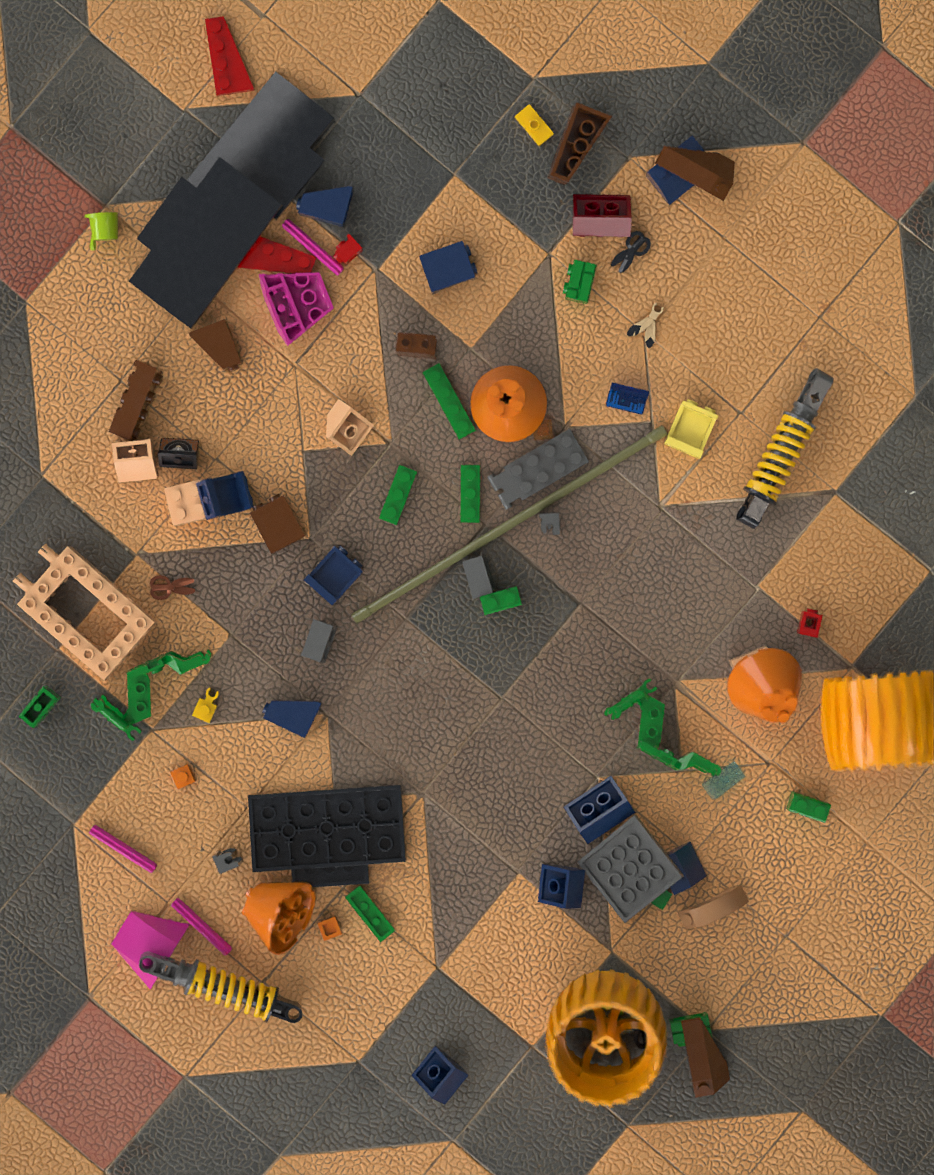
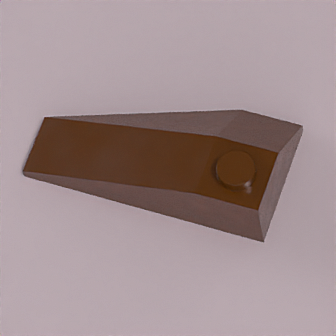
[655,146,735,201]
[681,1017,730,1098]

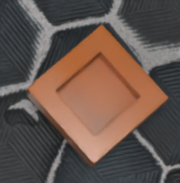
[170,764,196,789]
[317,915,342,941]

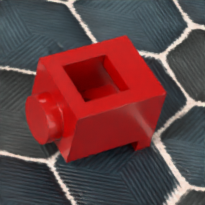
[333,234,363,266]
[797,608,823,638]

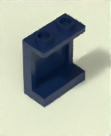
[419,241,478,295]
[196,471,254,520]
[304,545,364,605]

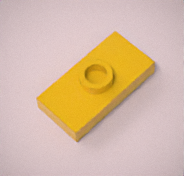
[515,104,554,147]

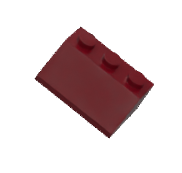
[572,194,632,237]

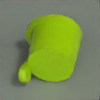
[85,212,118,251]

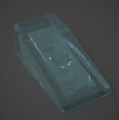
[702,761,745,800]

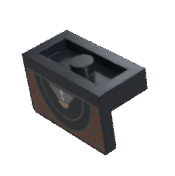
[158,438,199,469]

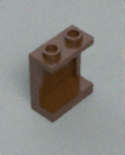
[396,332,437,359]
[250,494,306,554]

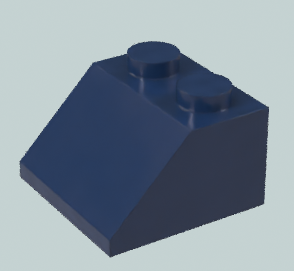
[667,841,707,895]
[538,864,585,909]
[411,1046,468,1105]

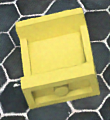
[664,399,718,459]

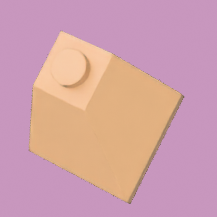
[326,399,374,456]

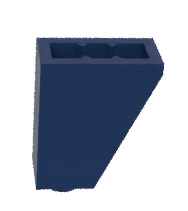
[296,186,354,227]
[262,700,322,738]

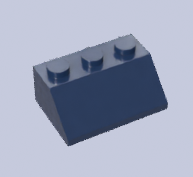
[645,136,705,205]
[564,776,636,844]

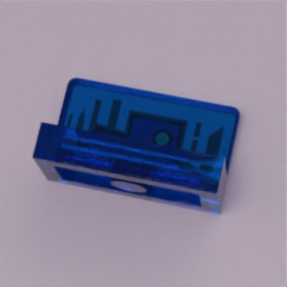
[606,383,649,415]

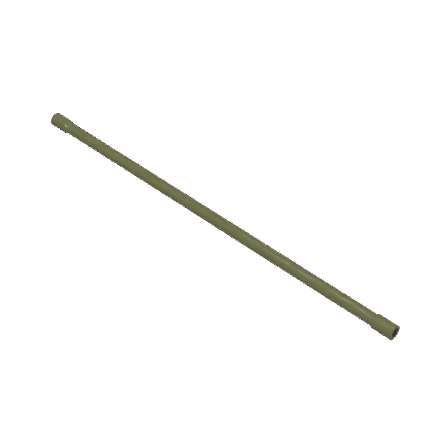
[351,425,668,624]

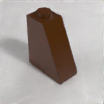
[189,319,243,372]

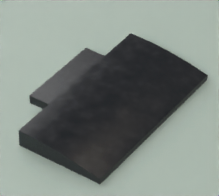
[187,71,335,221]
[129,157,283,329]
[248,785,406,888]

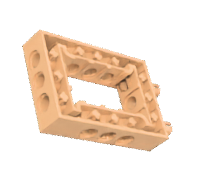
[13,544,157,680]

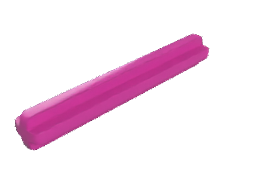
[282,219,344,275]
[89,825,157,873]
[171,898,232,956]

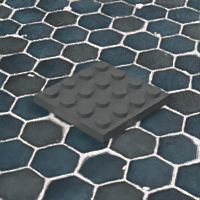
[578,815,684,923]

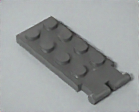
[487,429,589,510]

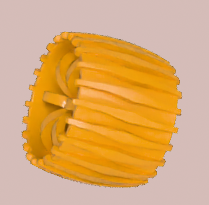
[820,671,934,771]
[546,969,667,1107]

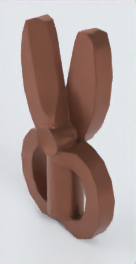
[150,575,195,600]

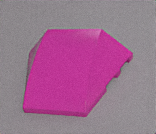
[259,272,334,346]
[111,911,190,990]

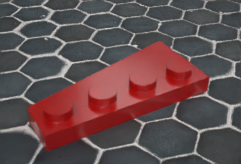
[205,16,255,97]
[237,236,317,274]

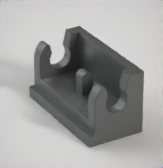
[539,513,560,535]
[462,555,497,598]
[301,619,337,663]
[212,848,243,874]

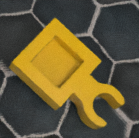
[192,688,219,723]

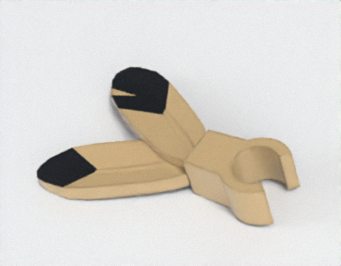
[627,303,664,348]

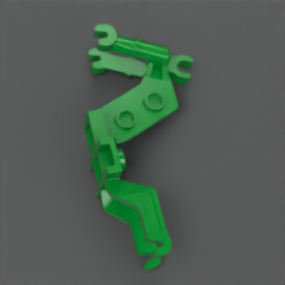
[91,649,212,741]
[604,678,721,776]

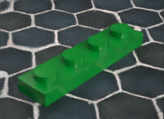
[422,363,476,440]

